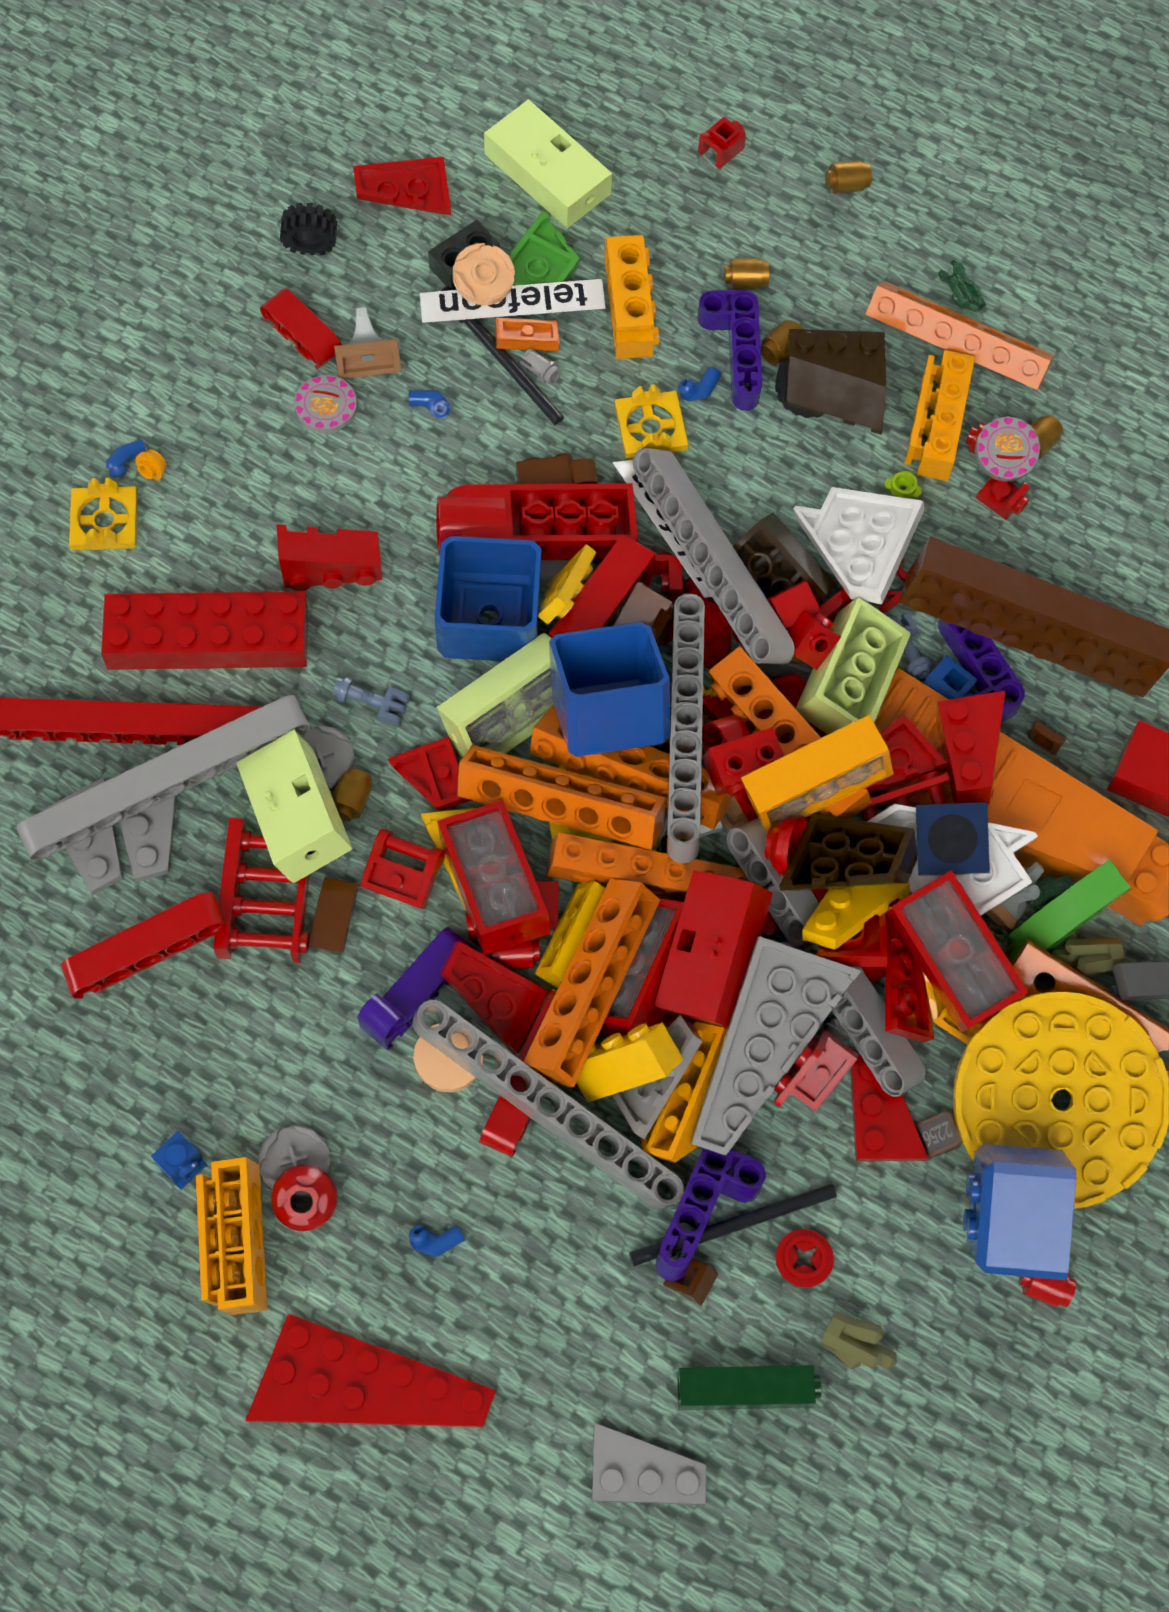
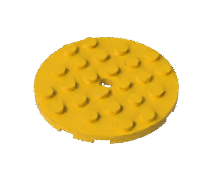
[953,992,1169,1209]

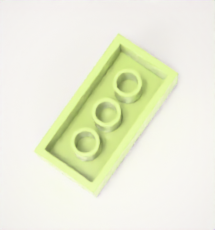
[796,596,911,734]

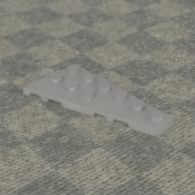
[690,936,861,1155]

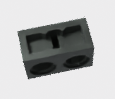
[428,220,500,290]

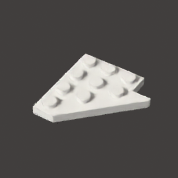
[794,487,924,604]
[867,804,1038,921]

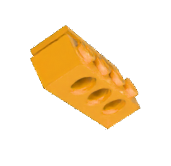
[604,235,659,359]
[904,350,975,481]
[196,1157,268,1315]

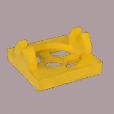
[614,384,688,459]
[69,478,138,550]

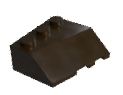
[785,329,886,435]
[733,512,838,630]
[779,813,917,891]

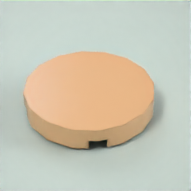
[452,243,515,305]
[413,1023,484,1093]

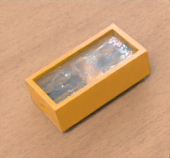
[741,714,893,834]

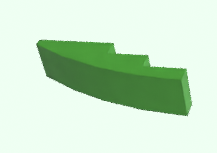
[998,859,1131,963]

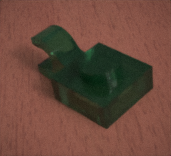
[938,260,986,312]
[1028,874,1074,914]

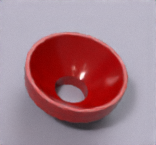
[764,815,807,876]
[271,1164,338,1231]

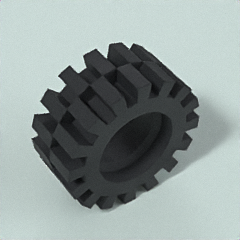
[280,203,337,255]

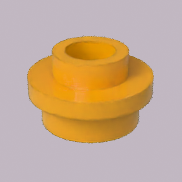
[135,449,167,481]

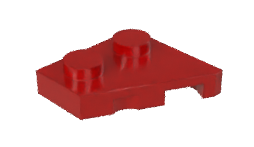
[388,736,471,812]

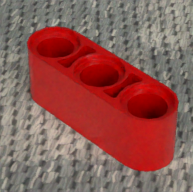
[260,288,342,369]

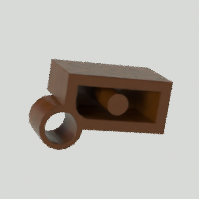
[516,453,598,484]

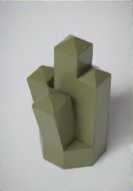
[1052,938,1125,979]
[820,1311,897,1370]

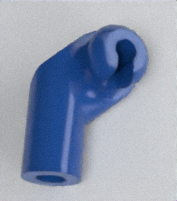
[678,367,721,402]
[409,390,451,419]
[106,439,146,478]
[409,1225,465,1257]

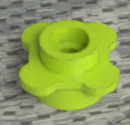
[884,471,922,499]

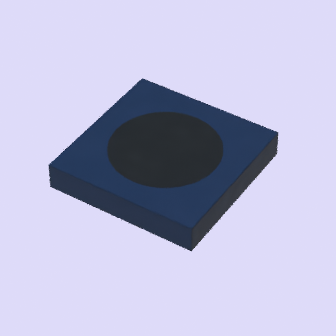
[916,802,990,876]

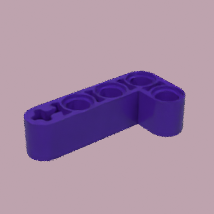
[697,290,762,411]
[938,619,1025,723]
[357,926,476,1050]
[655,1148,766,1281]

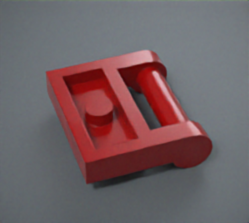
[359,828,445,909]

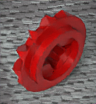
[776,1229,834,1288]

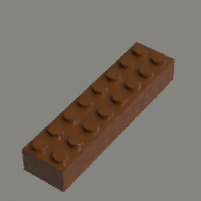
[899,536,1169,697]

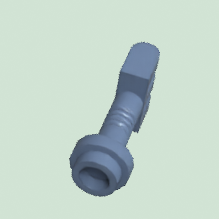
[890,612,932,681]
[332,676,410,726]

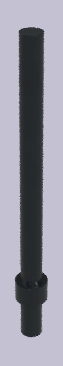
[441,286,564,425]
[629,1184,837,1267]

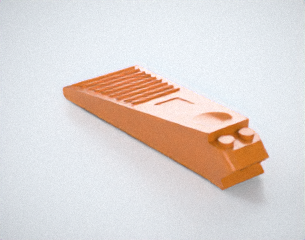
[869,668,1169,926]

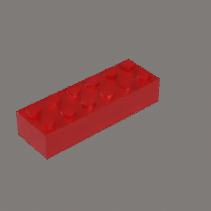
[101,591,308,670]

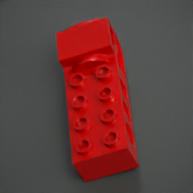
[436,483,638,561]

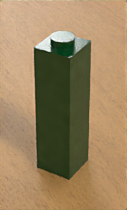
[677,1365,821,1411]

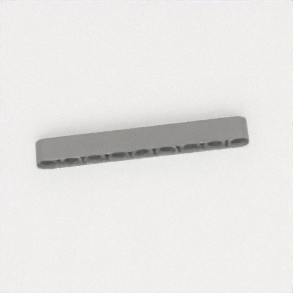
[633,448,794,665]
[667,594,705,863]
[16,695,310,860]
[726,818,926,1097]
[412,1000,684,1209]

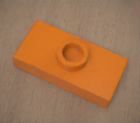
[494,318,560,351]

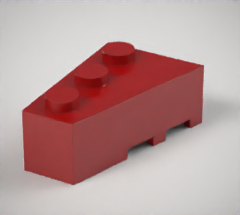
[276,524,382,591]
[936,691,1005,805]

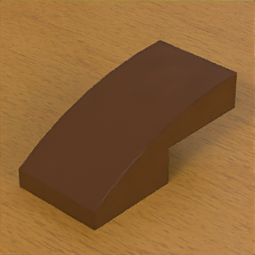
[308,877,359,953]

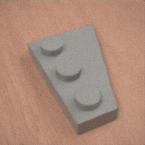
[43,777,123,896]
[120,795,176,882]
[612,1015,703,1139]
[592,1423,706,1505]

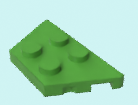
[509,211,580,286]

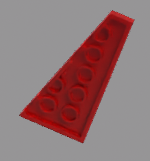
[245,1314,496,1428]

